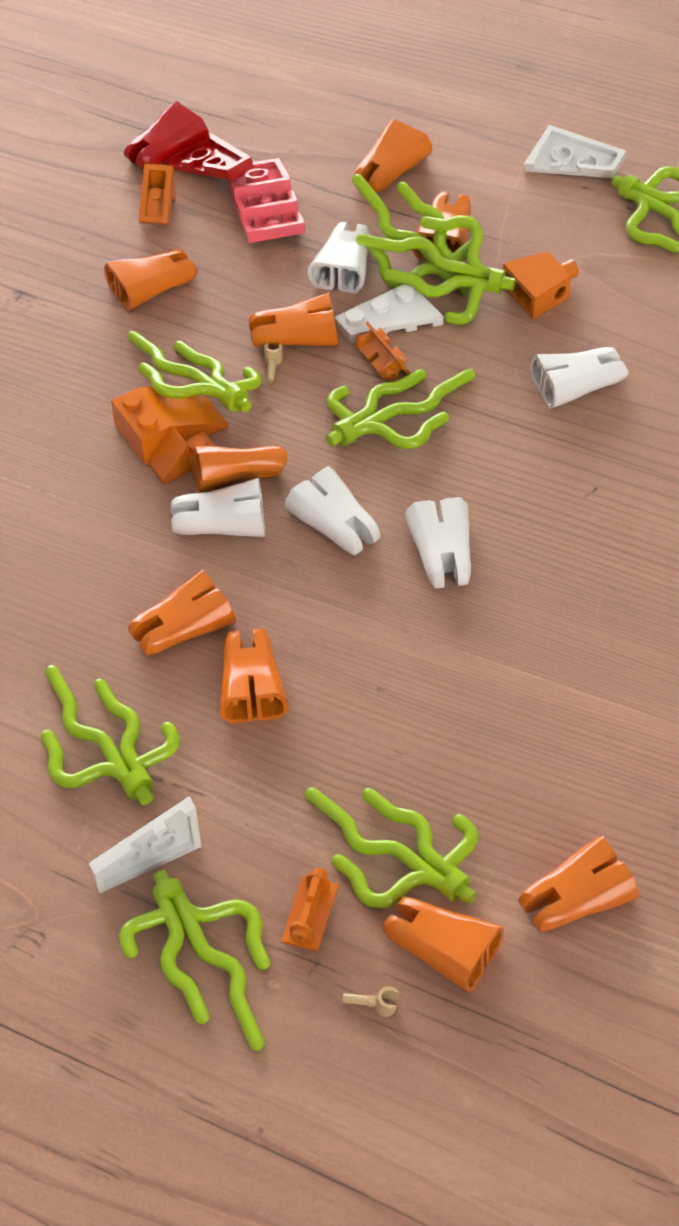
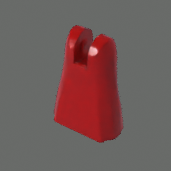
[124,101,209,170]

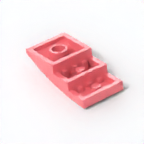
[226,158,305,243]

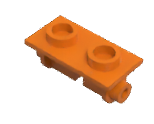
[356,321,410,381]
[281,868,339,952]

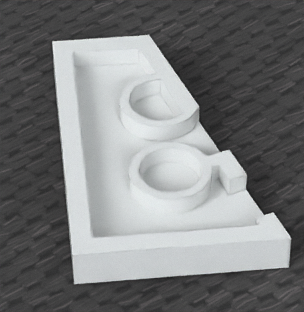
[524,125,626,178]
[334,284,443,343]
[89,796,202,894]

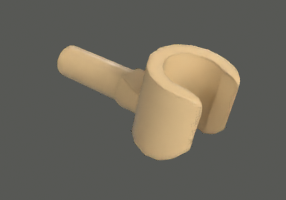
[264,343,283,384]
[342,986,399,1017]

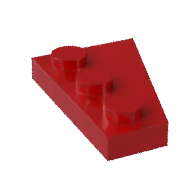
[164,134,254,180]

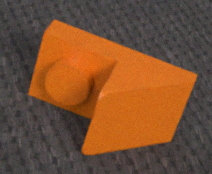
[138,164,176,226]
[148,427,216,485]

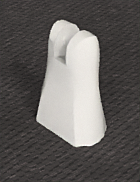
[307,222,370,294]
[531,347,629,409]
[285,466,381,555]
[171,478,266,537]
[405,497,471,589]

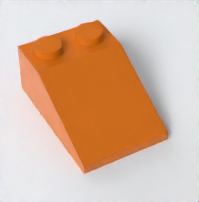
[111,385,228,465]

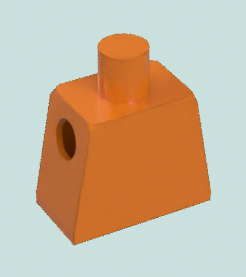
[503,252,579,319]

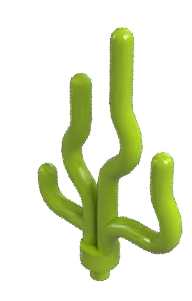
[611,166,679,253]
[352,174,483,296]
[355,215,516,325]
[127,331,262,412]
[325,368,475,450]
[41,665,180,805]
[305,787,479,909]
[119,870,271,1051]

